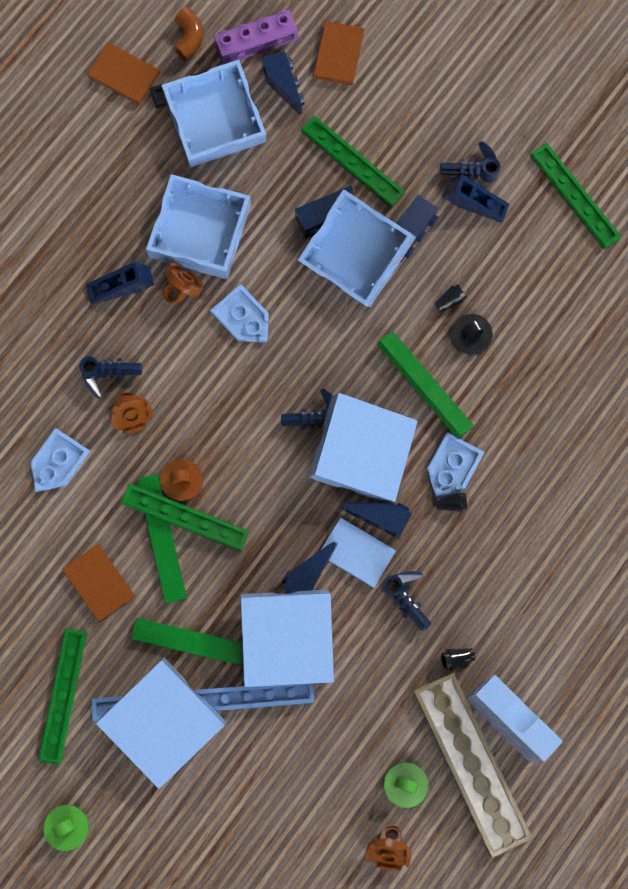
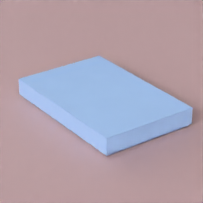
[321,518,396,588]

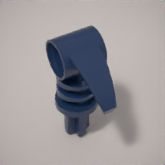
[439,141,501,183]
[79,356,143,399]
[281,388,333,430]
[382,571,431,631]

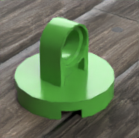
[383,762,428,808]
[43,805,90,851]

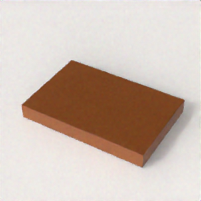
[314,21,365,85]
[87,42,160,105]
[63,544,136,622]

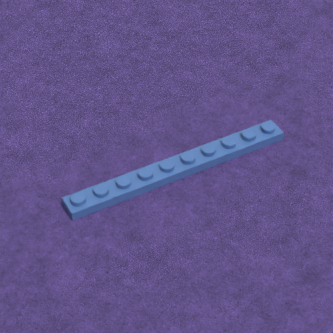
[92,683,315,721]

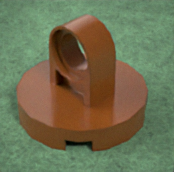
[163,263,204,303]
[109,392,153,434]
[160,459,203,503]
[365,825,412,871]

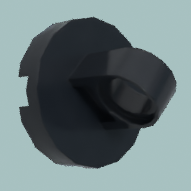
[450,314,493,356]

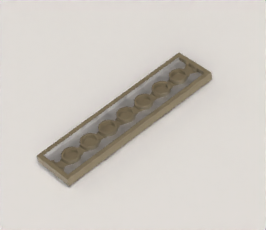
[413,673,532,858]

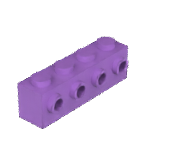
[214,10,298,65]

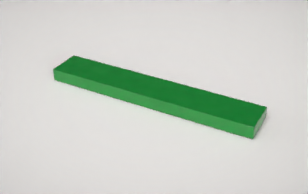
[301,115,405,209]
[530,143,621,250]
[377,332,474,439]
[137,474,187,604]
[121,483,249,552]
[131,618,243,666]
[38,628,88,765]

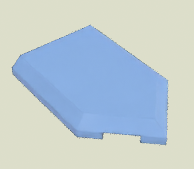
[210,284,269,342]
[30,428,90,492]
[427,432,484,497]

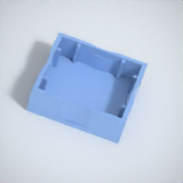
[162,60,266,167]
[146,174,251,280]
[298,189,416,307]
[308,393,417,503]
[240,590,334,687]
[96,657,225,789]
[466,675,563,763]

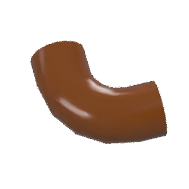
[173,7,204,61]

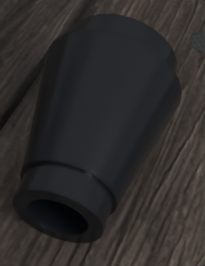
[434,284,467,313]
[436,491,468,512]
[441,648,475,671]

